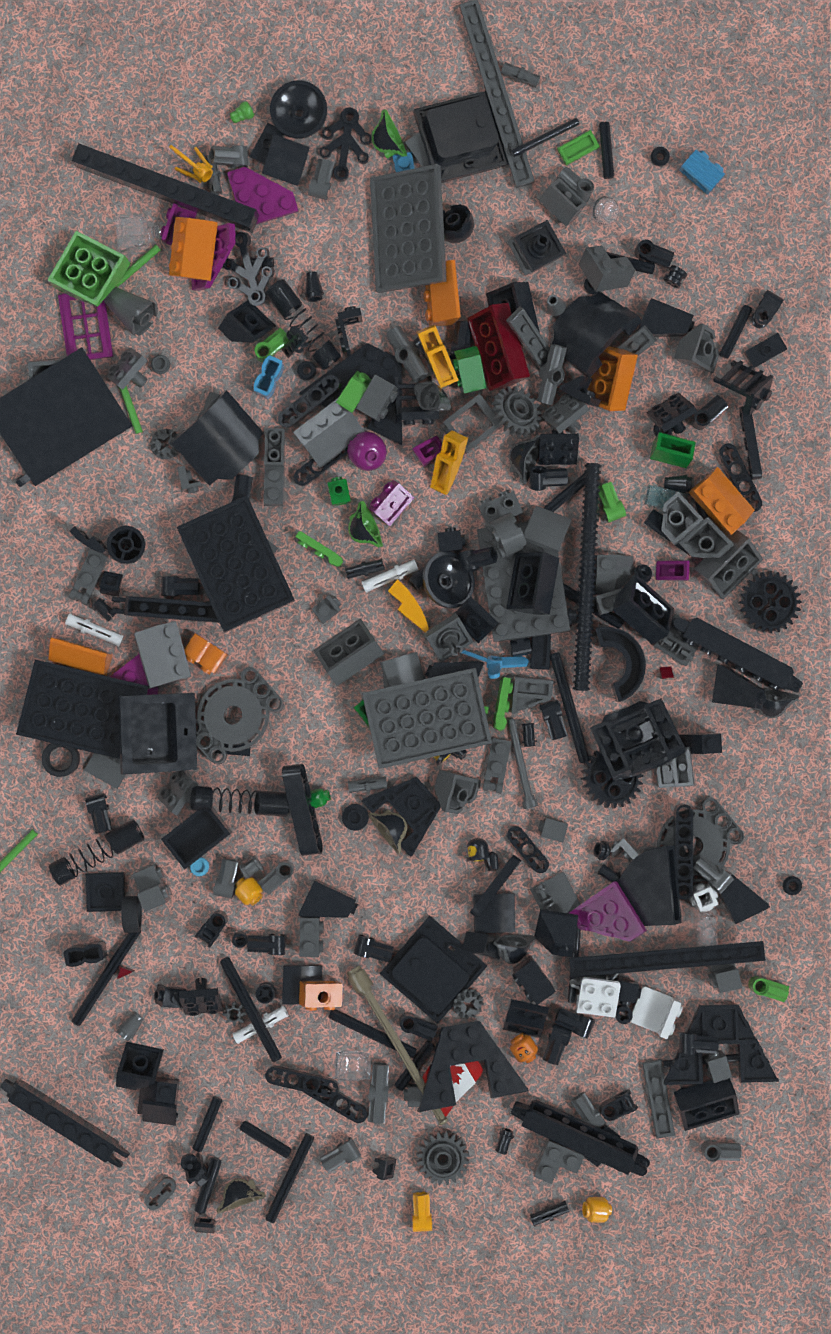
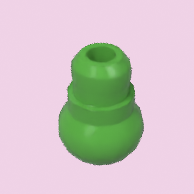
[230,101,255,123]

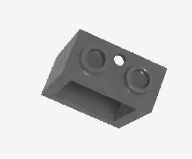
[442,394,503,454]

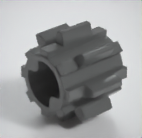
[222,1001,247,1026]

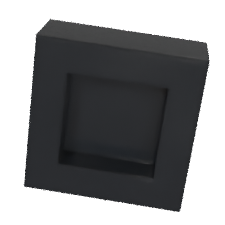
[372,1157,397,1180]

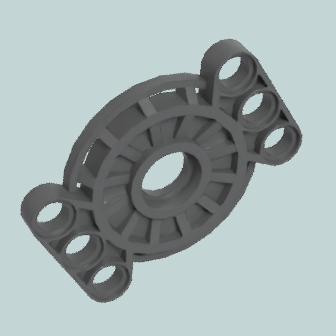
[184,667,284,765]
[643,798,744,893]

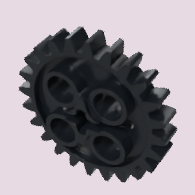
[738,571,802,634]
[581,751,643,809]

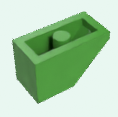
[336,371,371,413]

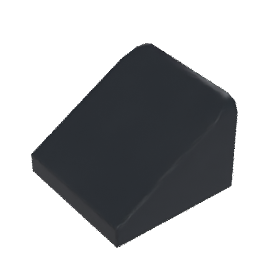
[99,571,123,597]
[194,1218,216,1234]

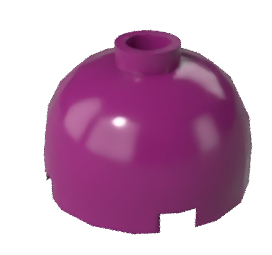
[347,431,387,471]

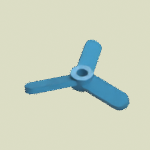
[462,649,529,679]

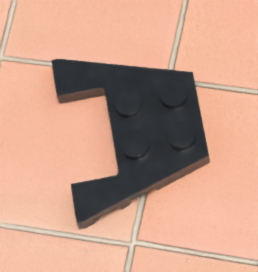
[361,776,441,857]

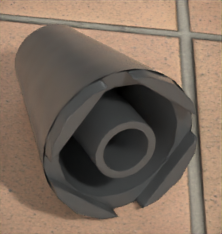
[104,287,158,336]

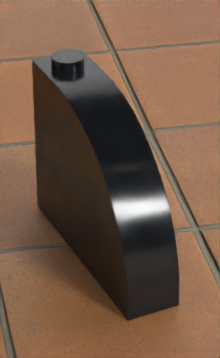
[618,845,682,926]

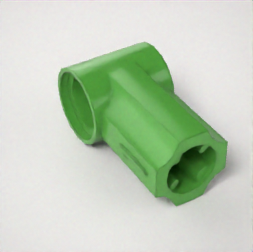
[254,328,289,363]
[598,482,626,523]
[748,976,789,1002]

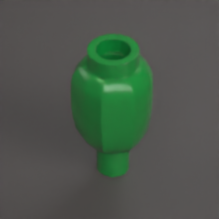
[308,788,331,808]

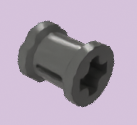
[239,855,264,878]

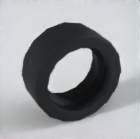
[41,743,80,777]
[122,896,142,933]

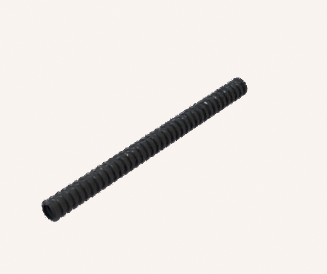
[573,463,602,691]

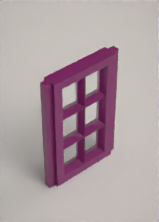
[58,294,114,360]

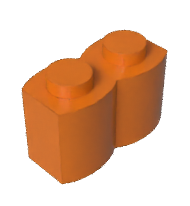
[184,633,228,675]

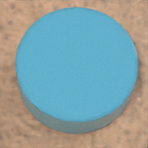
[190,857,209,876]

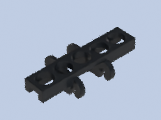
[282,326,309,358]

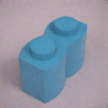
[254,355,284,399]

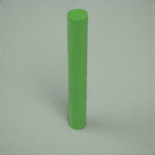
[116,245,161,287]
[119,386,143,434]
[0,829,38,872]

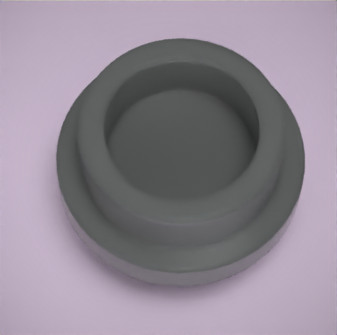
[151,355,170,374]

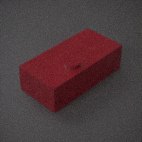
[467,303,530,391]

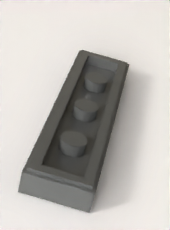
[506,307,550,370]
[642,1059,675,1139]

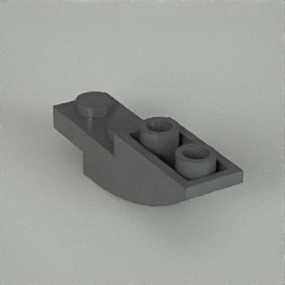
[264,428,285,507]

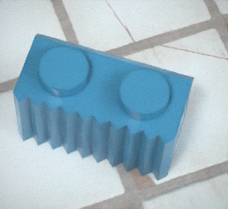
[679,149,725,195]

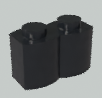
[63,941,108,967]

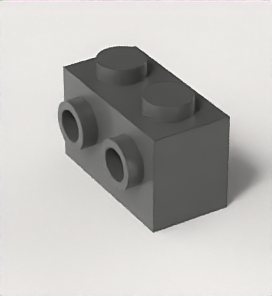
[539,178,587,226]
[356,375,398,422]
[478,490,523,524]
[299,917,324,957]

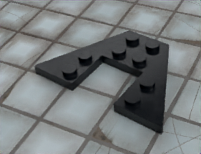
[299,343,402,446]
[663,1004,779,1085]
[417,1021,529,1112]

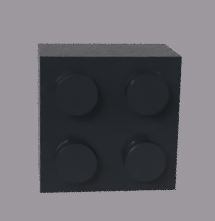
[512,955,556,1005]

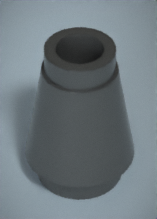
[547,295,566,316]
[117,1012,144,1041]

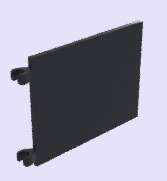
[0,347,132,487]

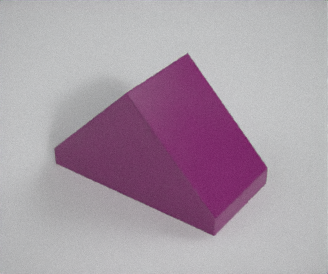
[412,435,442,468]
[656,560,690,581]

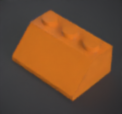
[169,217,218,281]
[423,260,461,326]
[588,346,638,411]
[689,467,755,535]
[48,638,113,676]

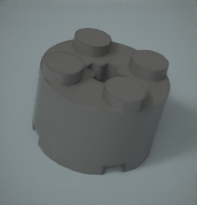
[485,512,527,558]

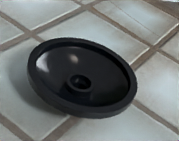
[270,80,327,139]
[423,551,475,609]

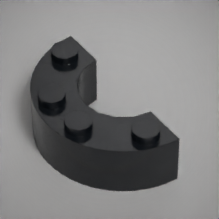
[593,627,646,702]

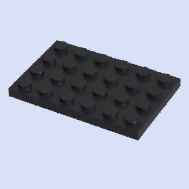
[177,495,295,633]
[16,659,149,759]

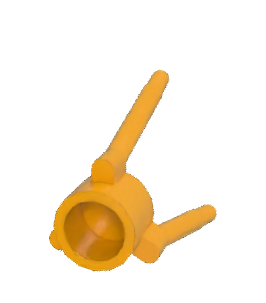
[169,145,213,183]

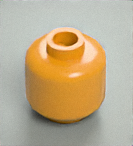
[234,877,263,906]
[582,1197,612,1223]

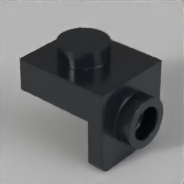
[154,984,186,1008]

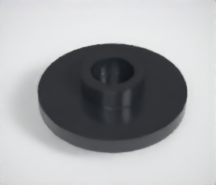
[342,804,369,831]

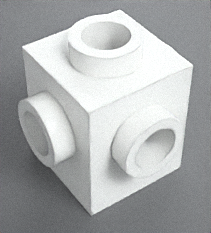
[689,883,718,912]

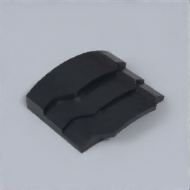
[549,292,642,379]
[170,390,264,486]
[590,698,685,781]

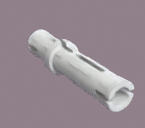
[362,559,419,593]
[65,614,123,647]
[233,1006,289,1044]

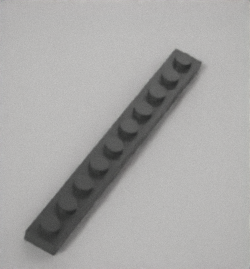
[459,0,535,188]

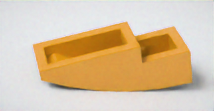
[416,324,459,388]
[430,430,468,495]
[388,579,429,632]

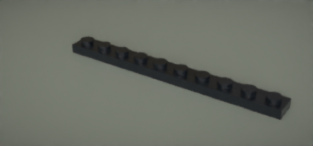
[569,941,766,978]

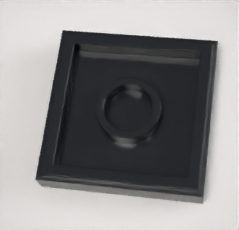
[454,596,498,643]
[85,872,125,912]

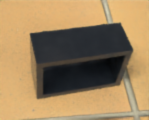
[161,806,233,870]

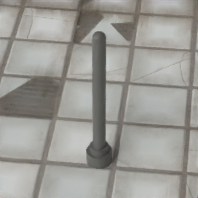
[508,718,538,809]

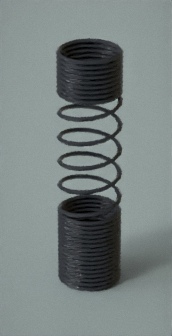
[265,279,341,370]
[190,786,290,817]
[49,819,145,886]

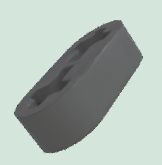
[145,1177,177,1210]

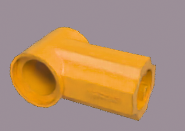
[412,1192,432,1232]

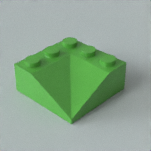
[48,231,131,307]

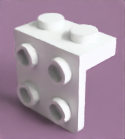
[576,977,621,1017]
[631,986,683,1039]

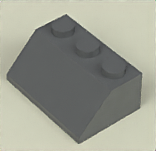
[294,399,365,468]
[694,530,764,600]
[313,619,384,686]
[134,621,191,689]

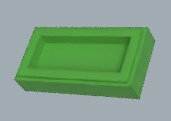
[557,130,600,166]

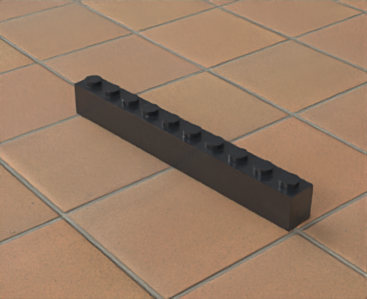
[72,143,260,233]

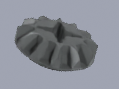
[150,428,178,459]
[453,989,484,1019]

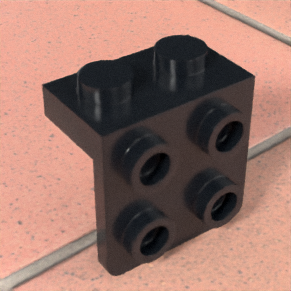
[335,306,363,356]

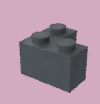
[579,245,635,292]
[132,864,172,912]
[706,964,742,993]
[533,1138,585,1184]

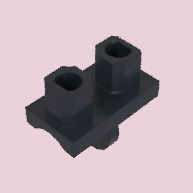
[181,1152,209,1187]

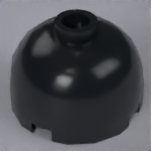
[443,204,475,244]
[107,525,146,565]

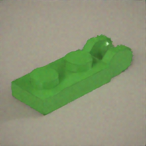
[296,531,343,567]
[493,677,513,731]

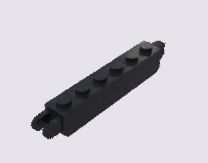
[111,596,256,623]
[671,617,803,693]
[0,1079,130,1168]
[510,1099,650,1176]

